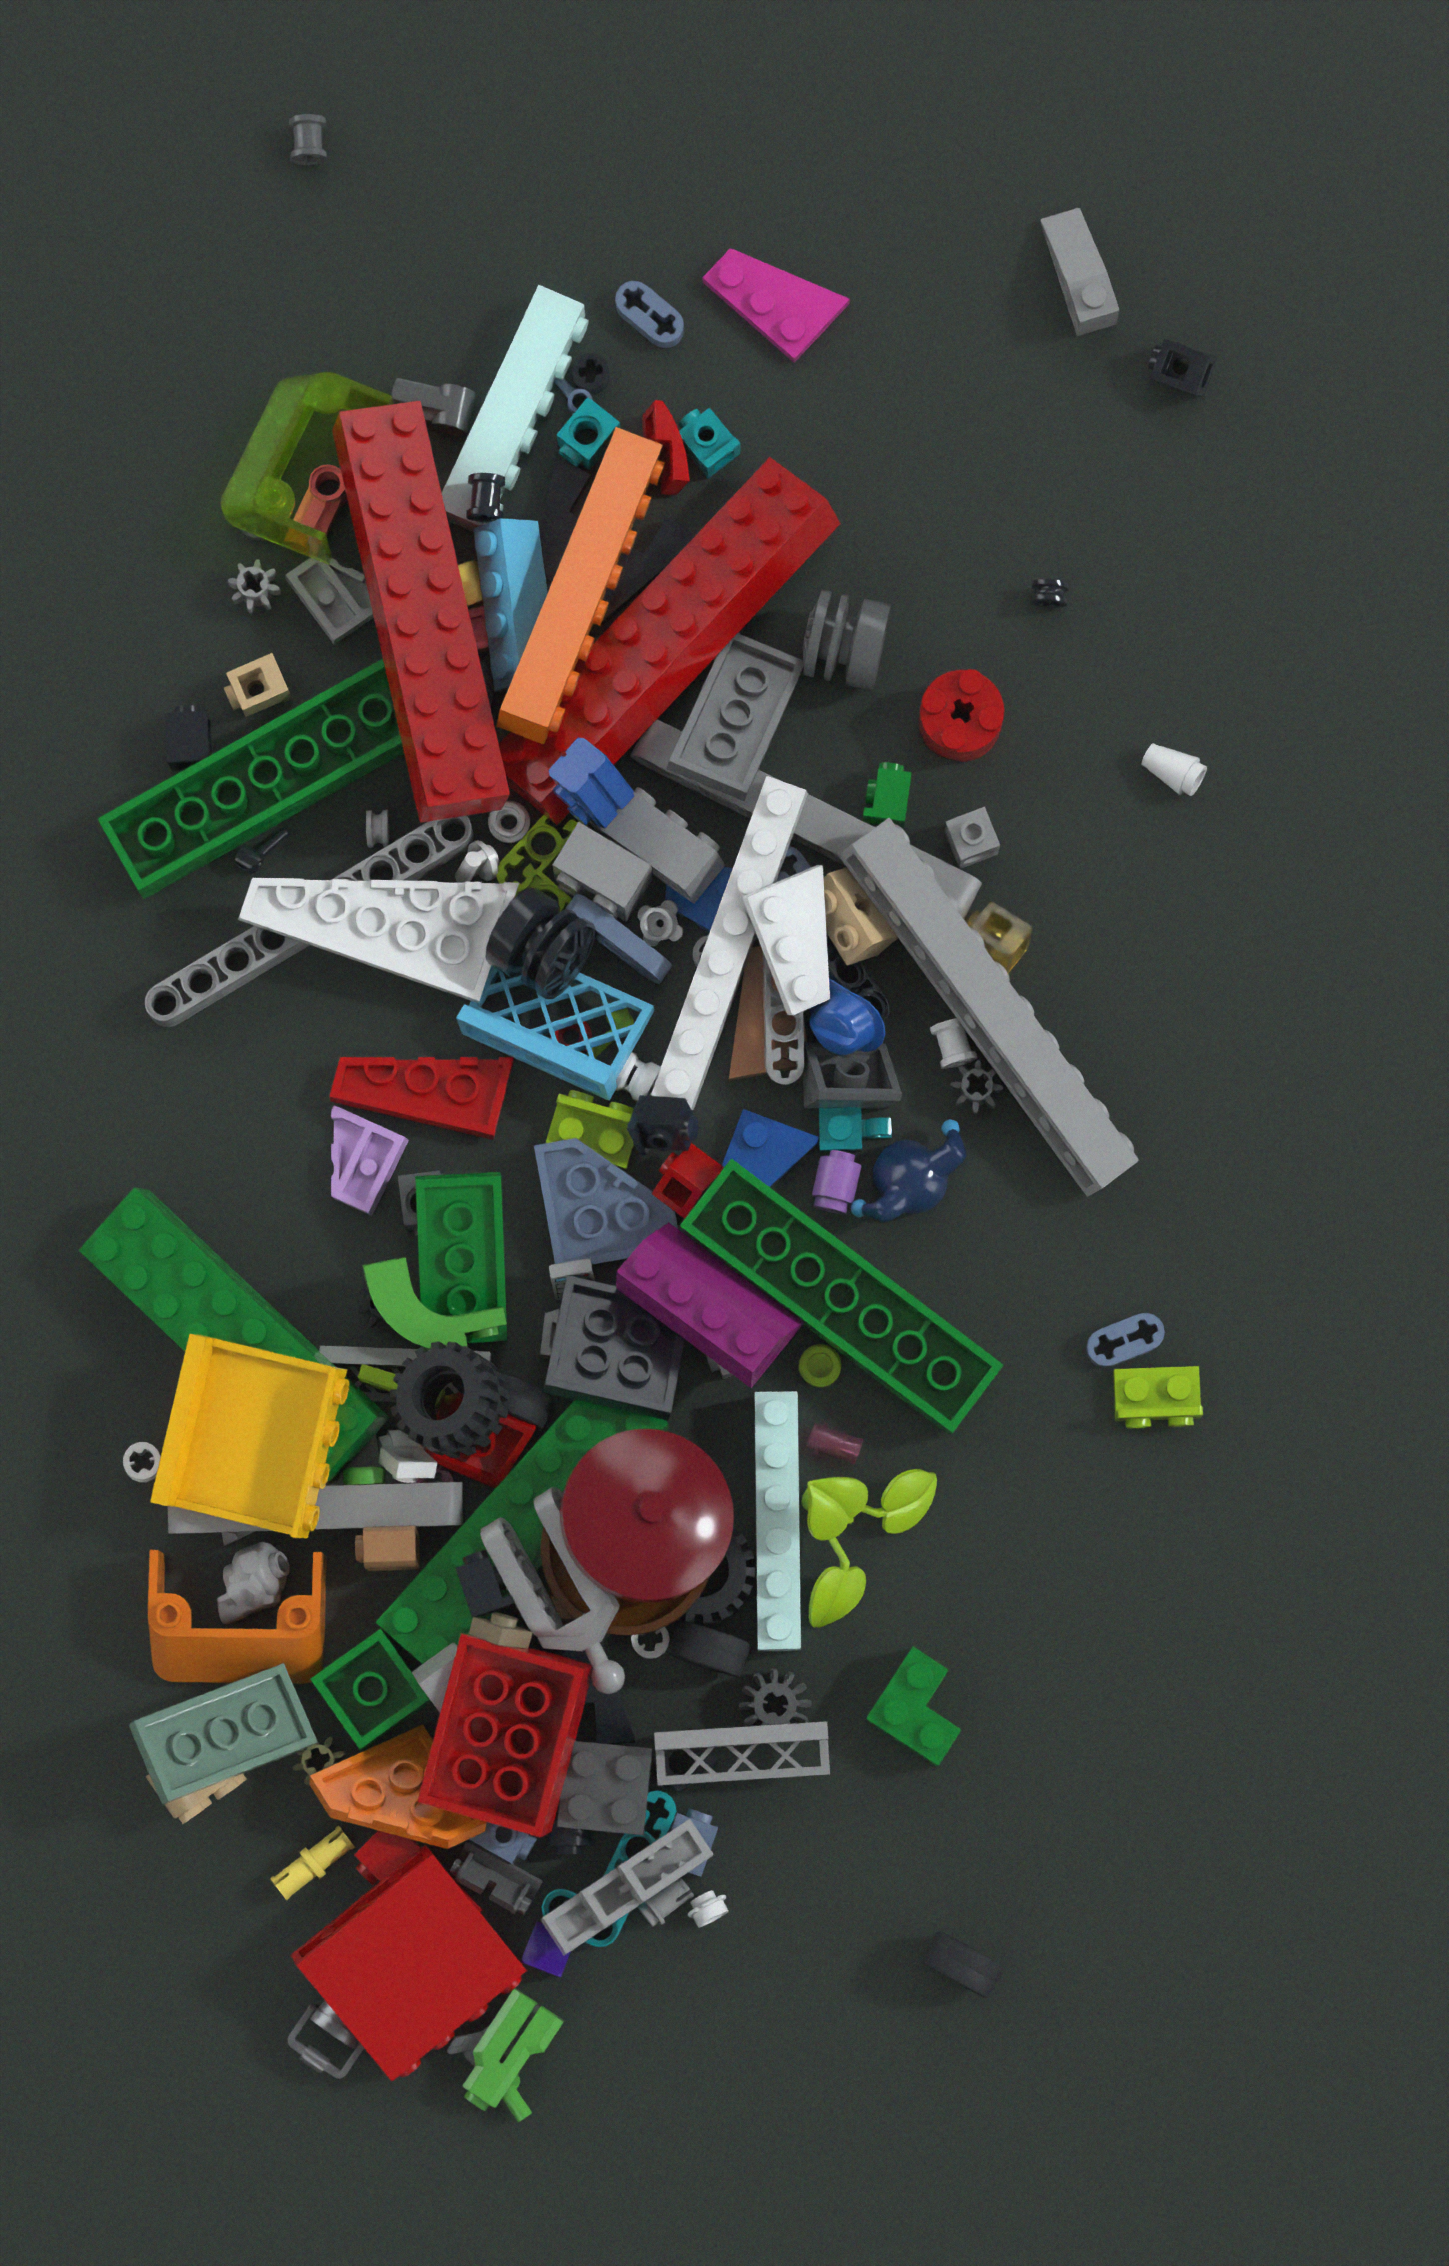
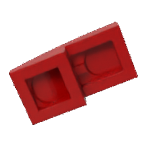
[642,400,689,496]

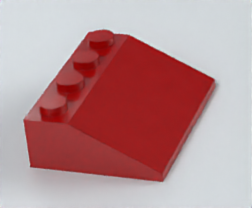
[417,1633,593,1838]

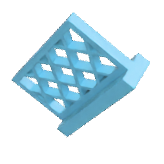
[456,965,655,1101]

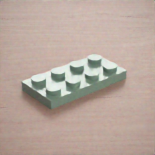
[129,1663,317,1805]

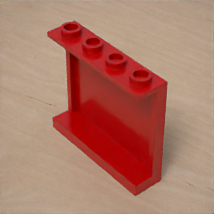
[291,1845,527,2081]

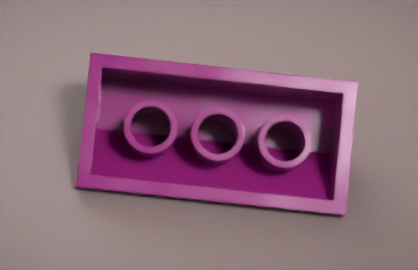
[616,1222,803,1388]

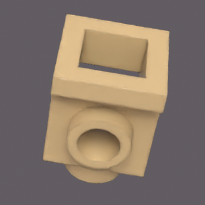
[224,653,292,717]

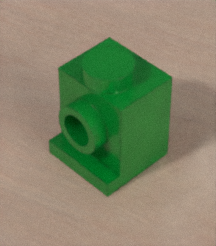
[863,762,912,829]

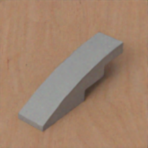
[540,1819,714,1955]

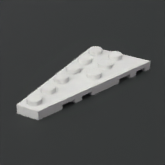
[238,878,519,1003]

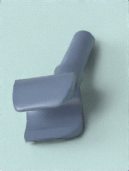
[554,377,592,414]

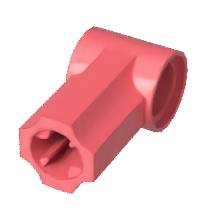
[286,464,347,552]

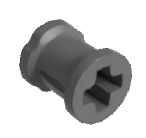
[289,114,327,165]

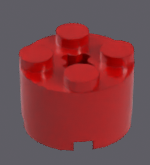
[919,669,1004,762]

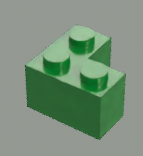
[865,1647,962,1767]

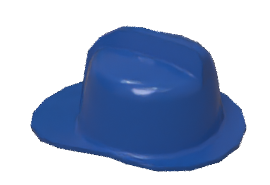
[809,979,885,1055]

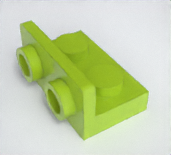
[546,1090,634,1170]
[1113,1366,1203,1428]

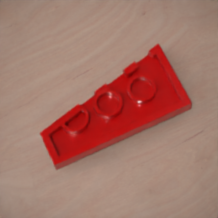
[329,1057,514,1140]

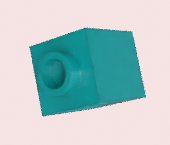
[556,397,621,471]

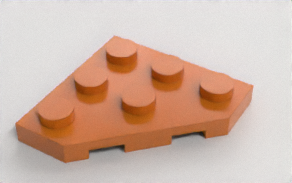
[309,1725,486,1849]

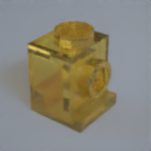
[967,901,1033,973]

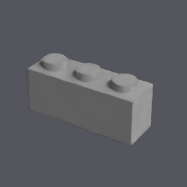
[590,787,725,904]

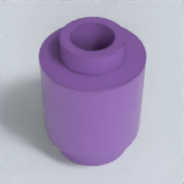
[812,1150,861,1215]

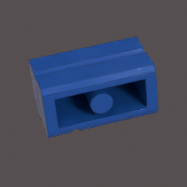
[548,737,635,828]

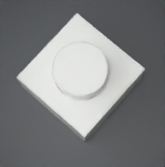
[378,1446,437,1483]

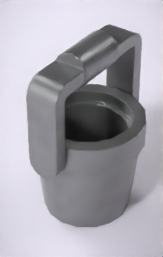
[288,2001,364,2078]

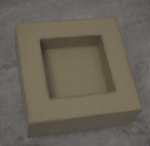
[469,1613,532,1649]

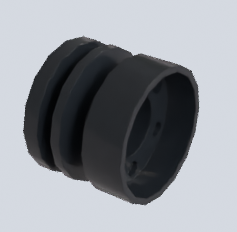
[485,888,596,999]

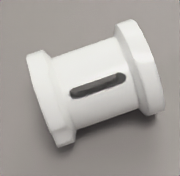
[930,1018,977,1069]

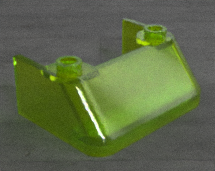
[221,372,394,565]

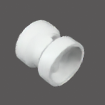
[615,1052,661,1101]

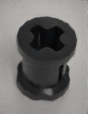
[466,473,505,523]

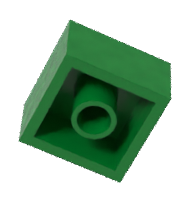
[311,1629,432,1751]

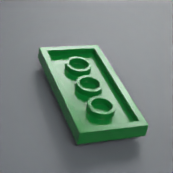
[415,1172,507,1343]

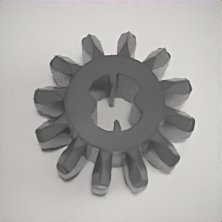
[739,1668,812,1727]

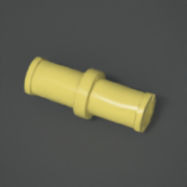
[270,1826,355,1900]

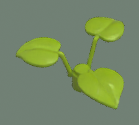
[802,1469,937,1628]

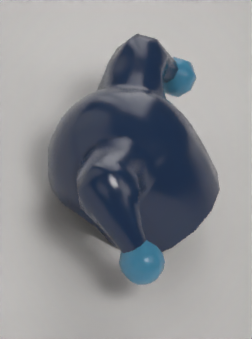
[851,1119,966,1223]

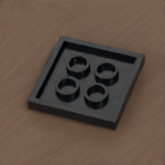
[543,1275,685,1421]

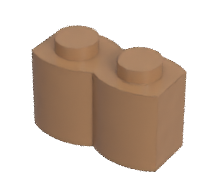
[355,1525,420,1571]

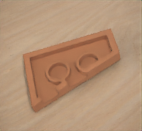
[729,946,808,1081]

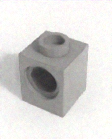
[944,807,1000,869]

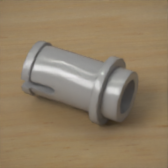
[637,1877,694,1927]

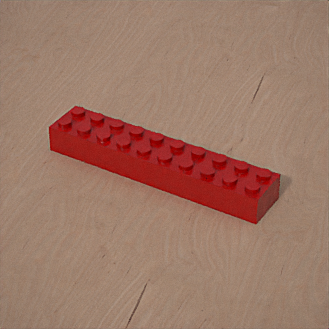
[332,401,510,823]
[499,457,841,825]

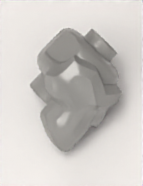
[217,1542,289,1624]

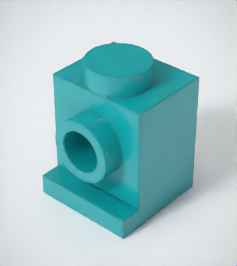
[678,407,741,479]

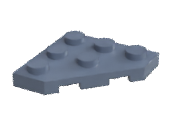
[534,1138,678,1264]

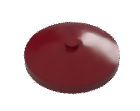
[560,1429,734,1603]

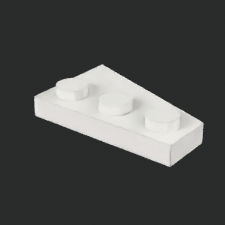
[742,865,830,1015]

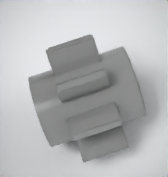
[228,559,281,614]

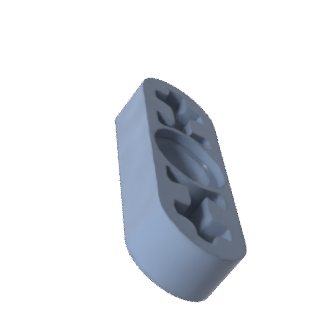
[565,894,672,984]

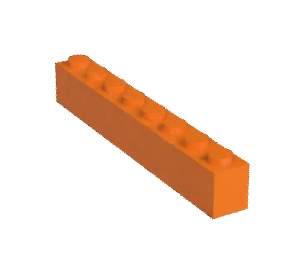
[496,427,666,744]

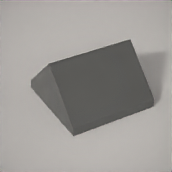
[803,1042,902,1109]

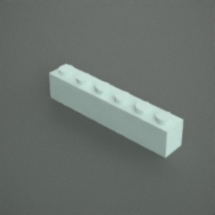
[442,285,589,532]
[755,1391,801,1651]

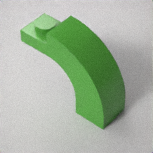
[362,1257,507,1349]

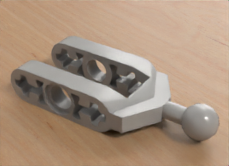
[480,1487,625,1694]

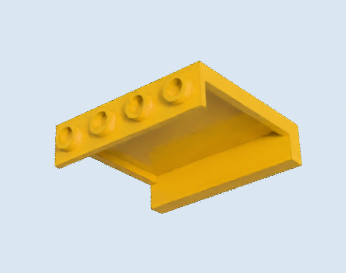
[150,1334,349,1538]

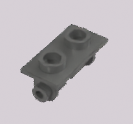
[449,1839,543,1915]

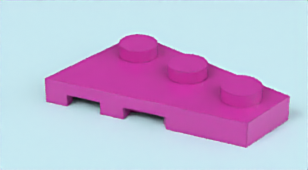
[703,248,850,363]

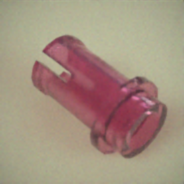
[806,1422,863,1465]

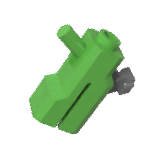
[447,1988,564,2122]

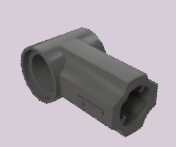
[390,378,477,436]

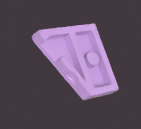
[331,1105,409,1216]

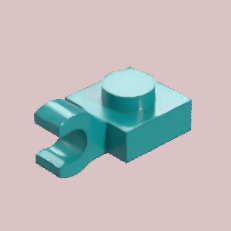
[819,1107,892,1152]

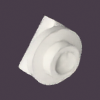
[455,840,499,883]

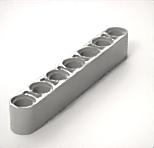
[167,1482,463,1534]

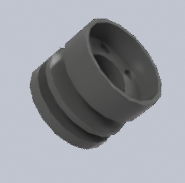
[802,589,892,691]

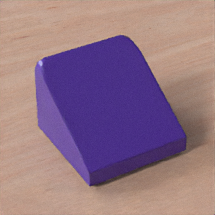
[520,1921,571,1977]

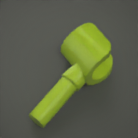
[586,1008,634,1059]

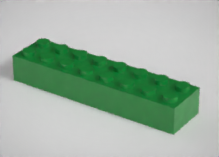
[97,659,404,900]
[678,1158,1004,1435]
[79,1187,390,1481]
[376,1400,669,1664]

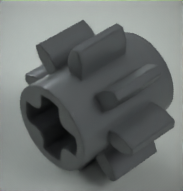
[950,1060,1003,1115]

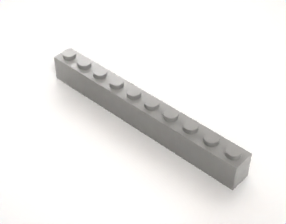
[838,817,1139,1197]

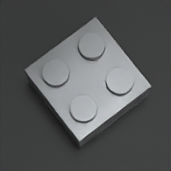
[552,822,652,923]

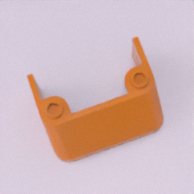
[148,1550,327,1684]

